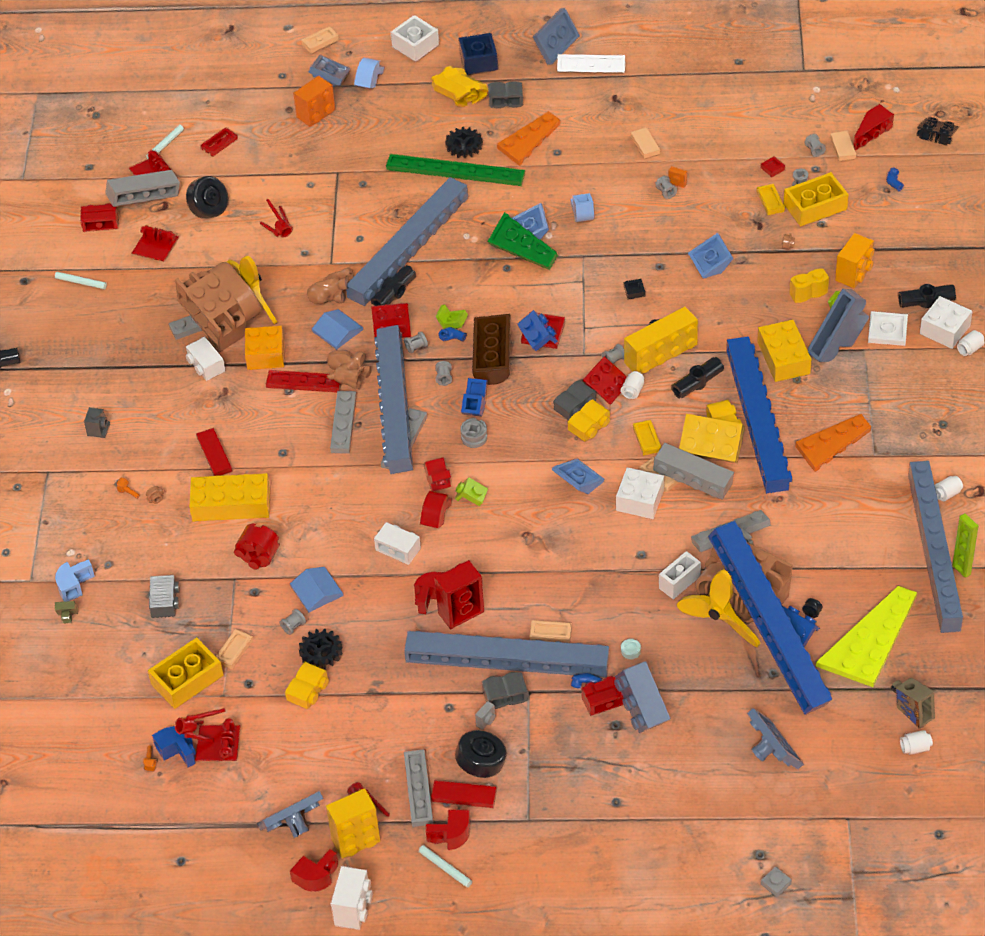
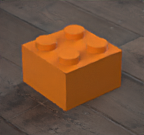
[293,75,335,127]

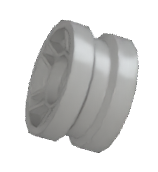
[461,418,487,448]

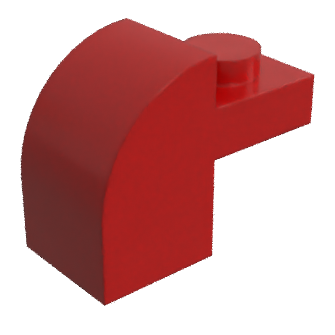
[423,457,451,491]
[420,491,452,528]
[414,572,442,615]
[426,810,470,850]
[290,849,338,892]

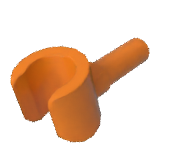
[117,477,140,499]
[143,745,157,772]

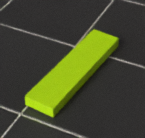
[952,513,979,578]

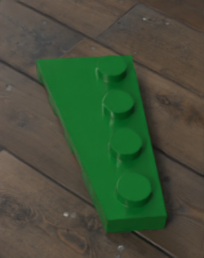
[487,212,558,270]

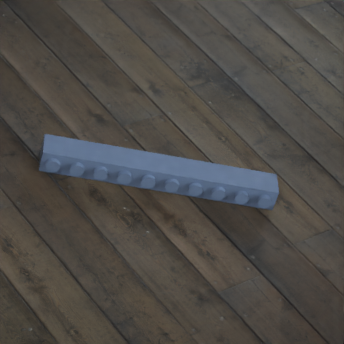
[346,177,468,306]
[374,325,413,474]
[908,461,963,633]
[404,631,609,678]

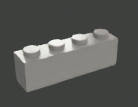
[105,170,180,207]
[653,443,734,500]

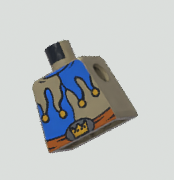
[891,678,935,729]

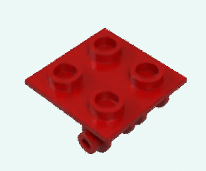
[129,150,171,176]
[132,225,179,262]
[371,303,411,338]
[583,356,627,405]
[196,718,241,761]

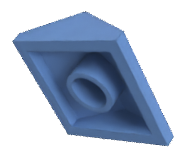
[512,203,549,240]
[688,233,734,279]
[312,309,363,350]
[552,459,604,494]
[290,567,343,613]

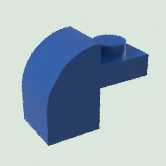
[461,378,487,417]
[152,726,196,768]

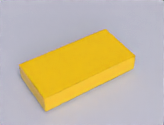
[757,184,785,215]
[633,420,661,456]

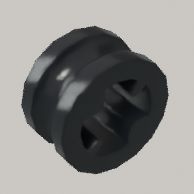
[802,598,823,618]

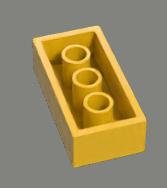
[624,307,698,374]
[189,473,270,522]

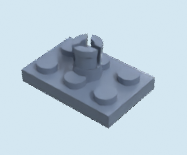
[533,8,580,65]
[309,55,351,86]
[747,708,804,769]
[257,791,323,838]

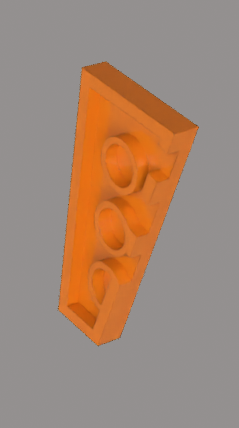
[497,111,560,166]
[795,414,871,472]

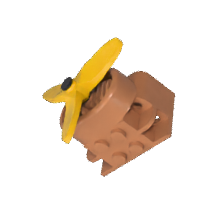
[175,255,278,352]
[677,542,793,647]

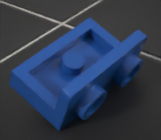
[517,310,558,351]
[782,605,820,647]

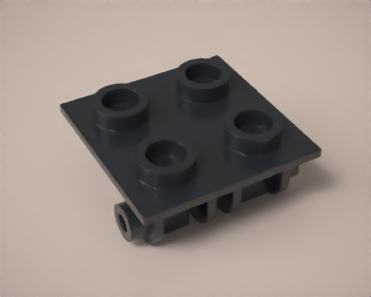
[917,117,959,145]

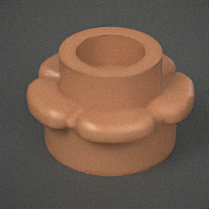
[782,233,795,251]
[146,486,164,504]

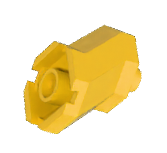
[431,66,488,107]

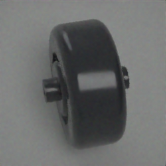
[186,176,228,218]
[455,730,507,778]

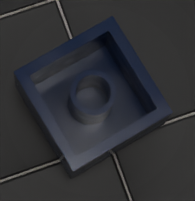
[459,33,498,75]

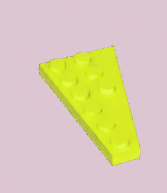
[816,586,917,687]

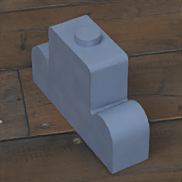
[807,289,869,362]

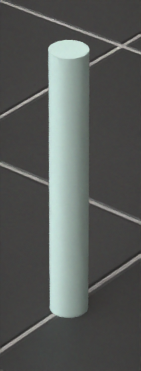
[146,125,184,159]
[55,272,107,289]
[419,845,472,888]

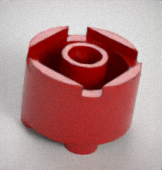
[234,523,280,570]

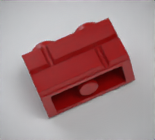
[80,203,119,232]
[581,676,624,716]

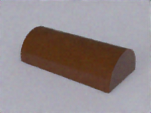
[472,314,511,385]

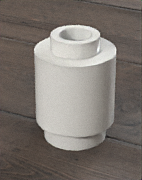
[957,330,985,356]
[621,371,644,399]
[935,476,963,502]
[900,730,933,755]

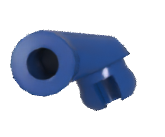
[438,327,467,341]

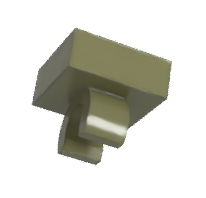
[55,601,78,624]

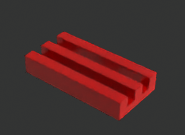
[200,127,238,157]

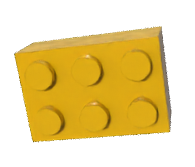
[783,172,849,227]
[757,320,812,382]
[679,414,745,464]
[147,637,224,709]
[326,788,380,859]

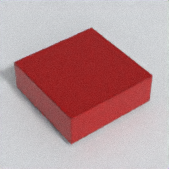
[760,156,785,177]

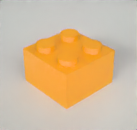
[835,233,875,289]
[245,326,284,370]

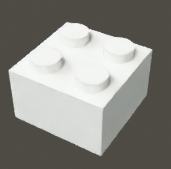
[391,15,439,62]
[920,296,972,349]
[616,467,664,519]
[331,866,373,930]

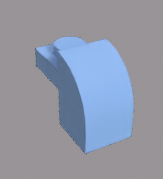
[354,57,384,88]
[570,193,594,222]
[55,559,95,602]

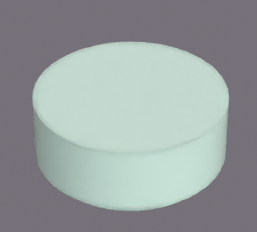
[621,639,641,659]

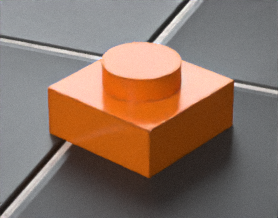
[668,166,687,188]

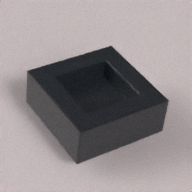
[624,279,645,299]

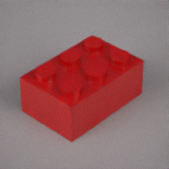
[435,560,484,630]

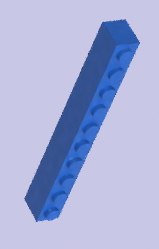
[726,336,792,494]
[708,521,832,715]

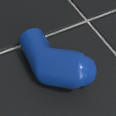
[886,167,904,191]
[571,673,602,689]

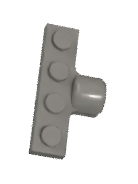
[691,510,771,552]

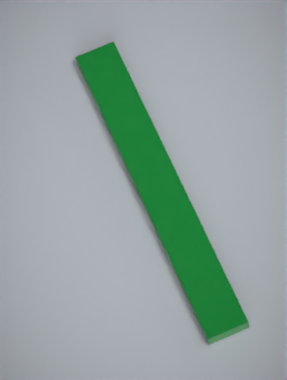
[386,154,525,186]

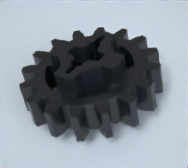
[445,127,483,158]
[299,629,343,669]

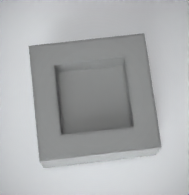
[475,701,495,730]
[761,867,792,897]

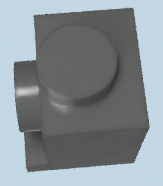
[84,407,110,438]

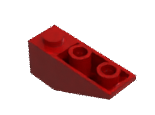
[853,104,894,151]

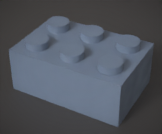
[614,661,671,733]

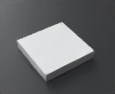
[868,311,908,346]

